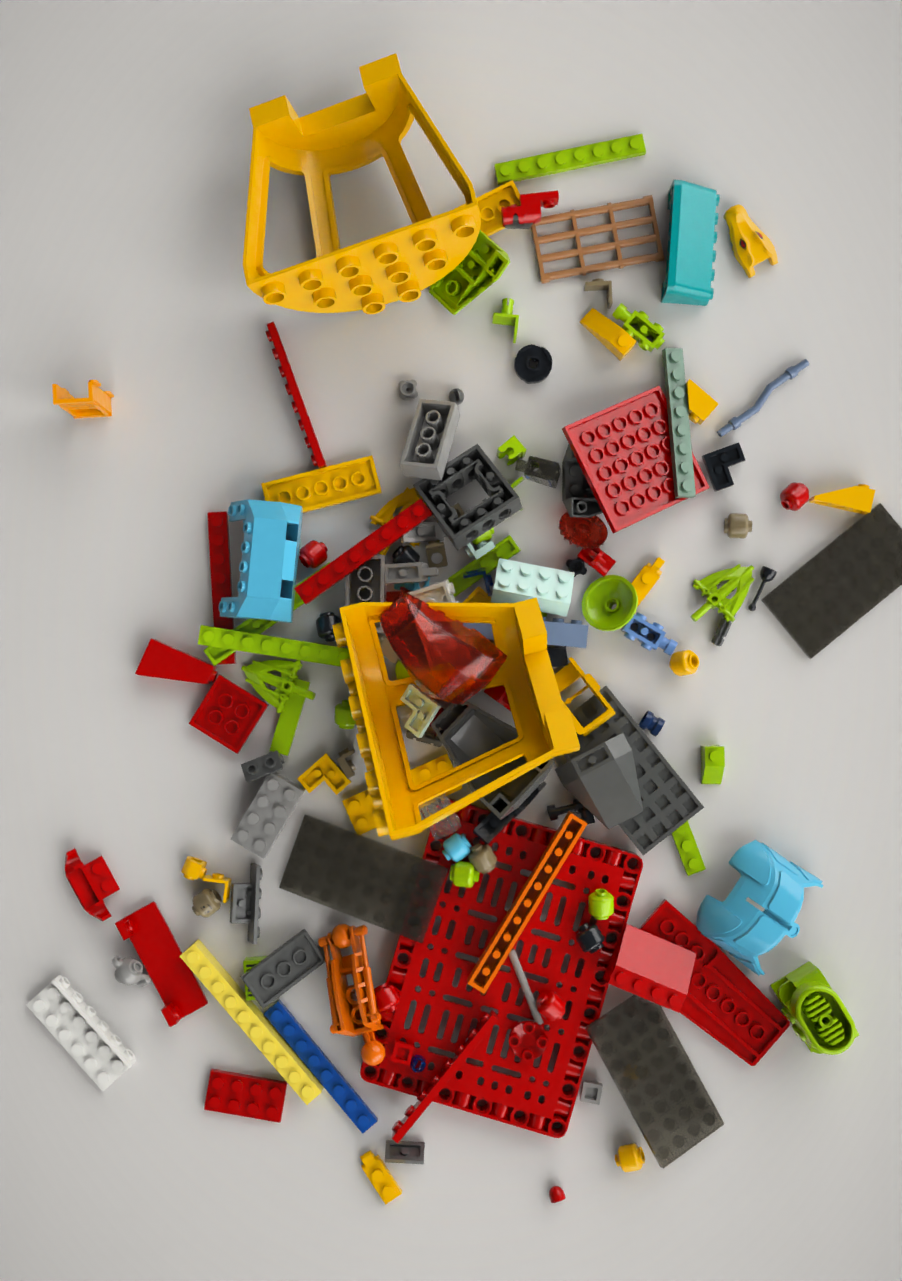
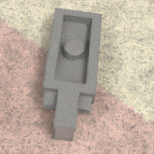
[384,562,439,584]

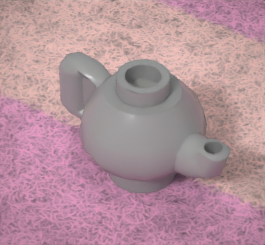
[112,956,151,987]

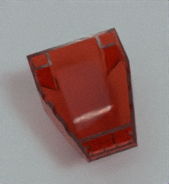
[379,592,507,704]

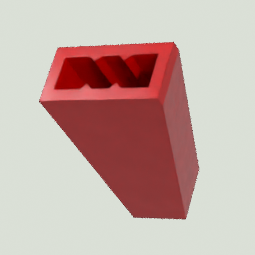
[135,638,218,684]

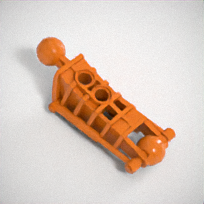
[318,924,385,1066]

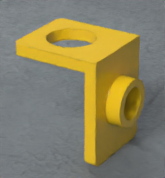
[202,873,232,903]

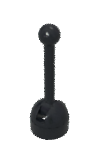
[748,566,777,611]

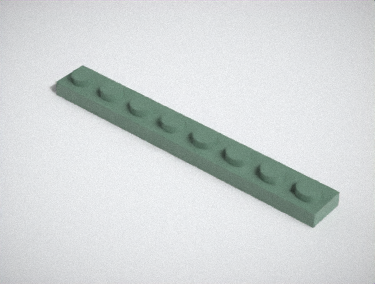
[662,348,696,498]

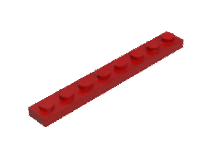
[265,321,327,469]
[294,498,432,605]
[208,511,236,665]
[392,1010,498,1143]

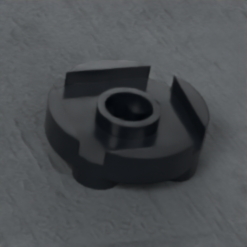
[514,344,552,384]

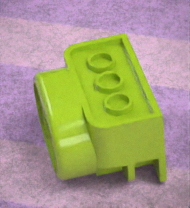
[770,961,859,1055]

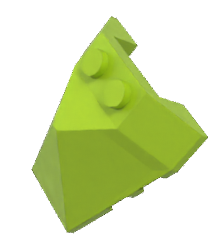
[429,230,510,315]

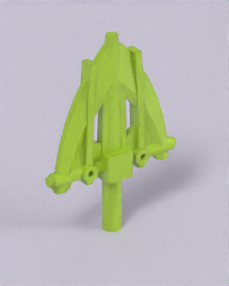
[690,564,754,622]
[241,660,316,713]

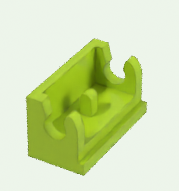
[496,435,526,465]

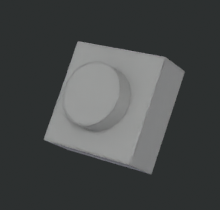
[579,1080,603,1105]

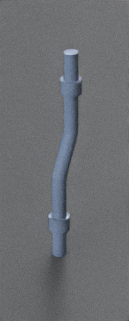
[717,359,809,437]

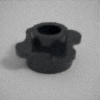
[566,557,587,577]

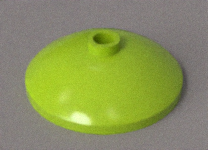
[582,575,638,631]

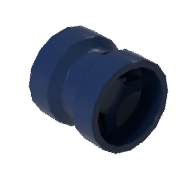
[639,710,665,737]

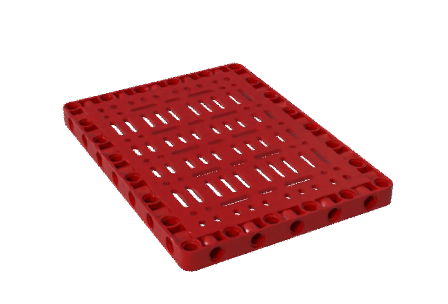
[360,798,643,1138]

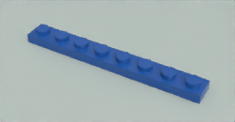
[264,1000,378,1134]

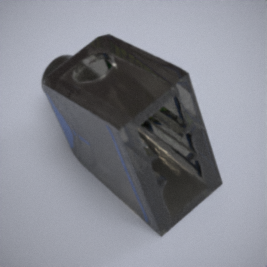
[515,456,561,488]

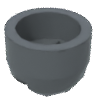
[449,389,464,405]

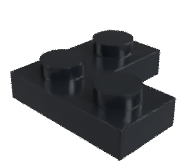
[702,443,745,492]

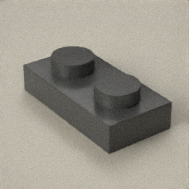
[385,1140,425,1164]

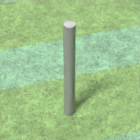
[508,949,544,1025]

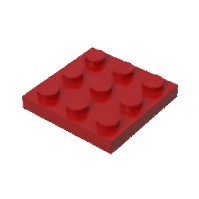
[189,675,269,754]

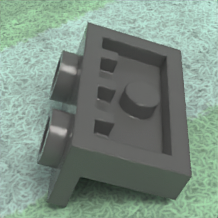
[241,750,285,782]

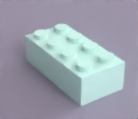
[491,558,575,617]

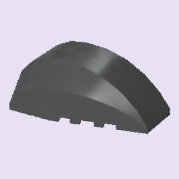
[431,696,555,820]

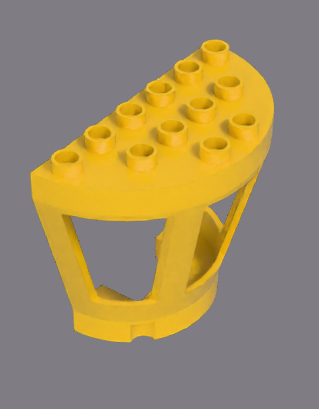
[243,53,481,314]
[332,598,580,841]

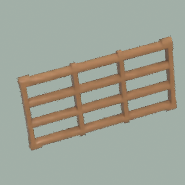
[531,195,665,284]

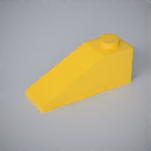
[580,308,637,361]
[809,484,875,515]

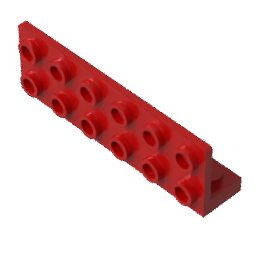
[115,901,208,1027]

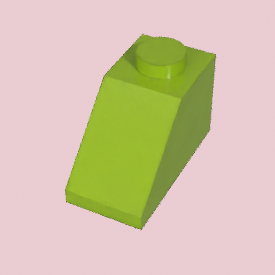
[701,745,725,784]

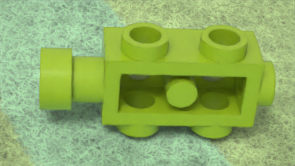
[612,303,665,352]

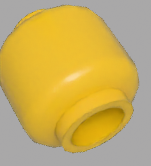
[669,650,699,676]
[615,1143,645,1172]

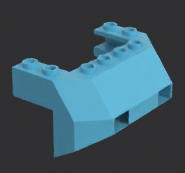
[219,499,303,623]

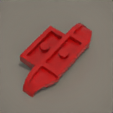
[65,848,120,921]

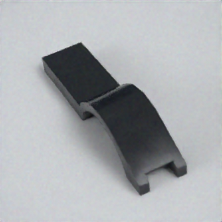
[473,781,547,845]

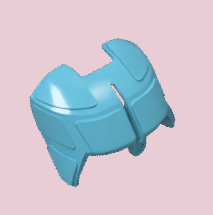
[696,840,824,976]

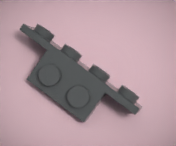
[230,863,263,944]

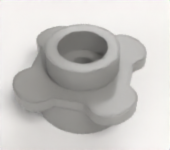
[398,380,418,400]

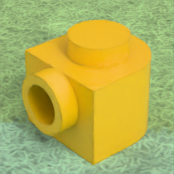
[181,856,207,880]

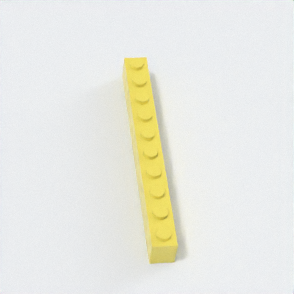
[180,939,324,1105]

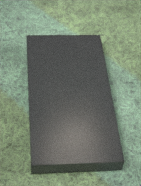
[240,929,325,1009]

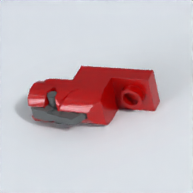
[501,190,559,229]

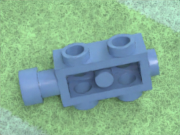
[621,612,678,655]

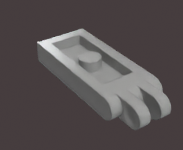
[401,521,447,544]

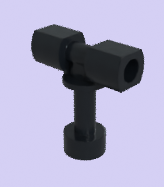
[547,799,595,825]

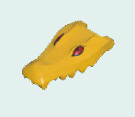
[723,204,778,278]

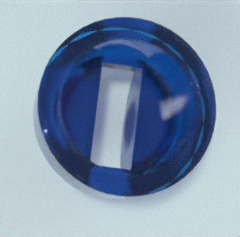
[410,1055,426,1073]

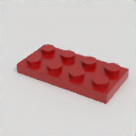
[204,1069,288,1123]

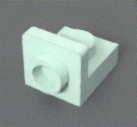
[464,540,496,560]

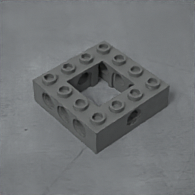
[413,444,522,551]

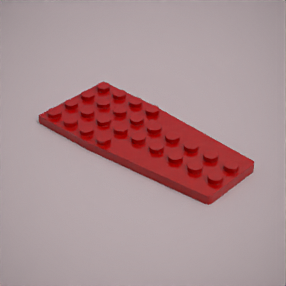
[639,899,790,1066]

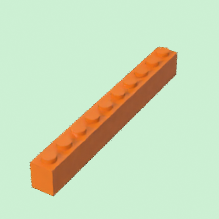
[467,811,588,994]

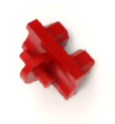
[577,540,616,577]

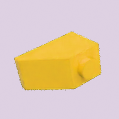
[686,379,719,425]

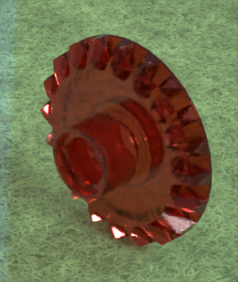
[558,512,608,550]

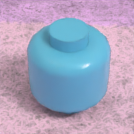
[442,833,472,862]

